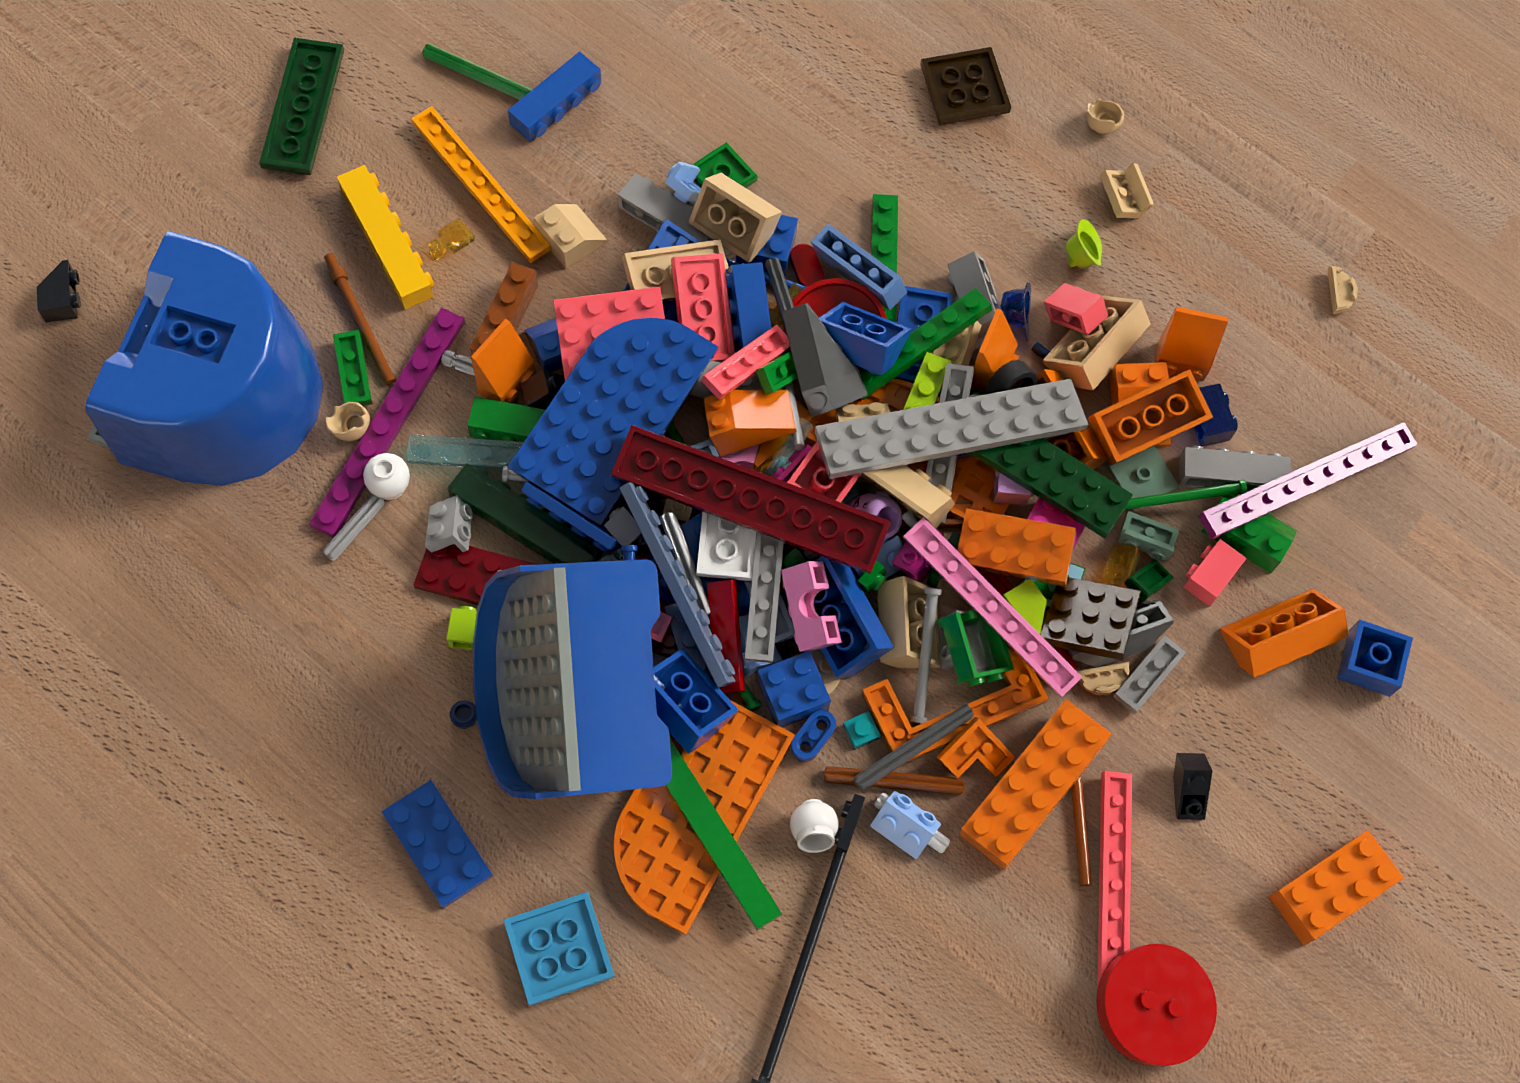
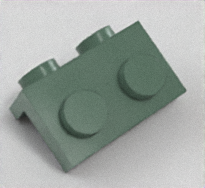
[1117,511,1179,561]

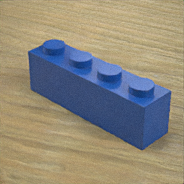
[508,51,601,142]
[725,262,771,353]

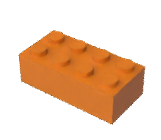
[1088,369,1213,466]
[957,508,1076,587]
[1269,830,1404,946]

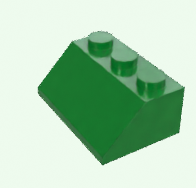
[1201,494,1297,573]

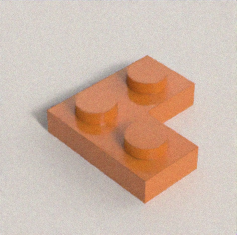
[936,717,1016,778]

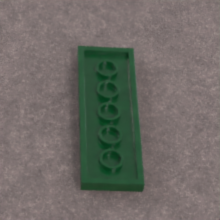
[259,37,344,175]
[968,438,1133,539]

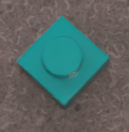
[843,711,881,750]

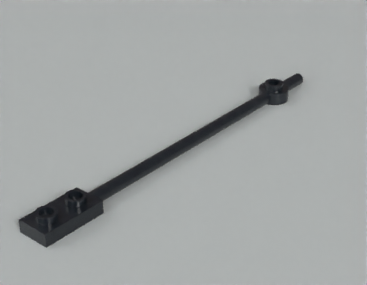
[751,794,865,1083]

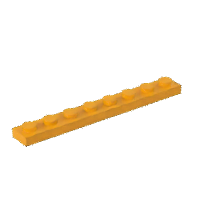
[411,106,551,264]

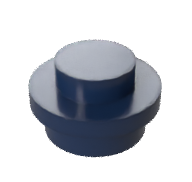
[450,700,477,729]

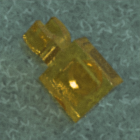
[428,218,475,260]

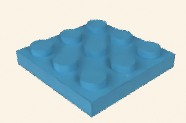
[504,892,615,1007]

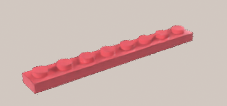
[1097,771,1132,989]

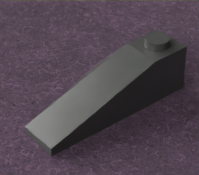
[782,303,868,417]

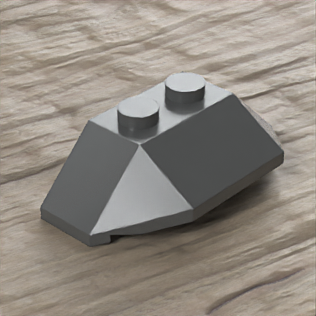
[1067,600,1174,667]

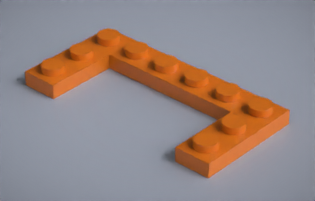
[861,642,1049,765]

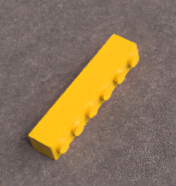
[337,165,434,310]

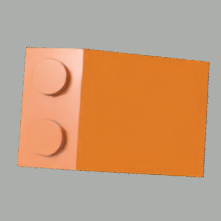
[1154,306,1229,381]
[971,308,1019,393]
[471,318,536,404]
[1108,362,1171,447]
[703,390,797,457]

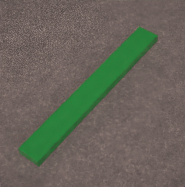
[665,739,782,931]

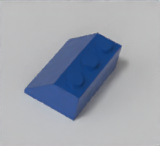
[819,302,911,375]
[524,318,563,372]
[653,648,738,754]

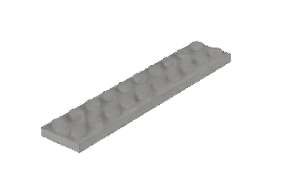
[814,379,1088,479]

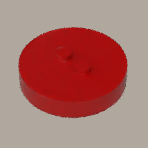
[1096,944,1217,1067]

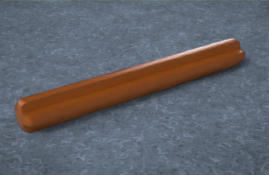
[824,766,964,795]

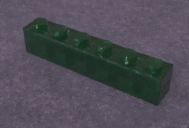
[448,463,602,564]

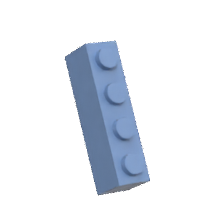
[811,224,907,311]

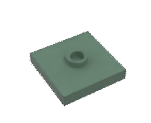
[1106,446,1179,511]

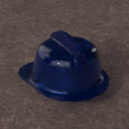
[1000,282,1031,342]

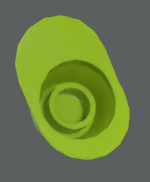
[1066,219,1102,269]

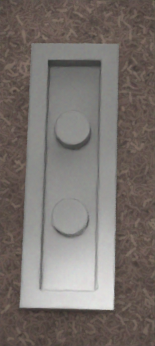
[1113,635,1186,714]

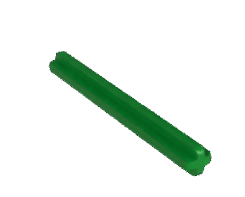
[422,44,533,100]

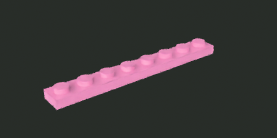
[903,517,1082,697]

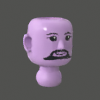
[847,491,902,540]

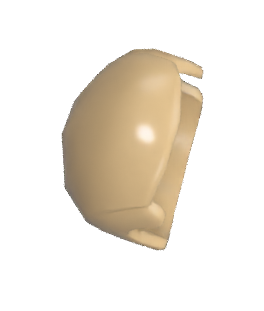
[1086,99,1124,134]
[325,402,370,442]

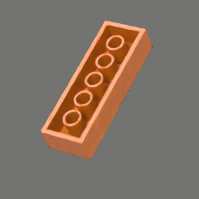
[959,699,1112,872]

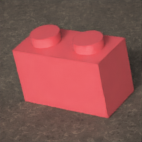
[1044,283,1108,335]
[1183,539,1247,607]

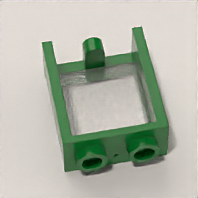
[936,610,1014,687]

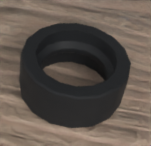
[986,360,1038,394]

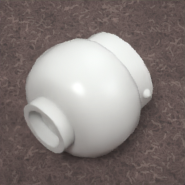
[363,453,410,500]
[790,799,839,853]

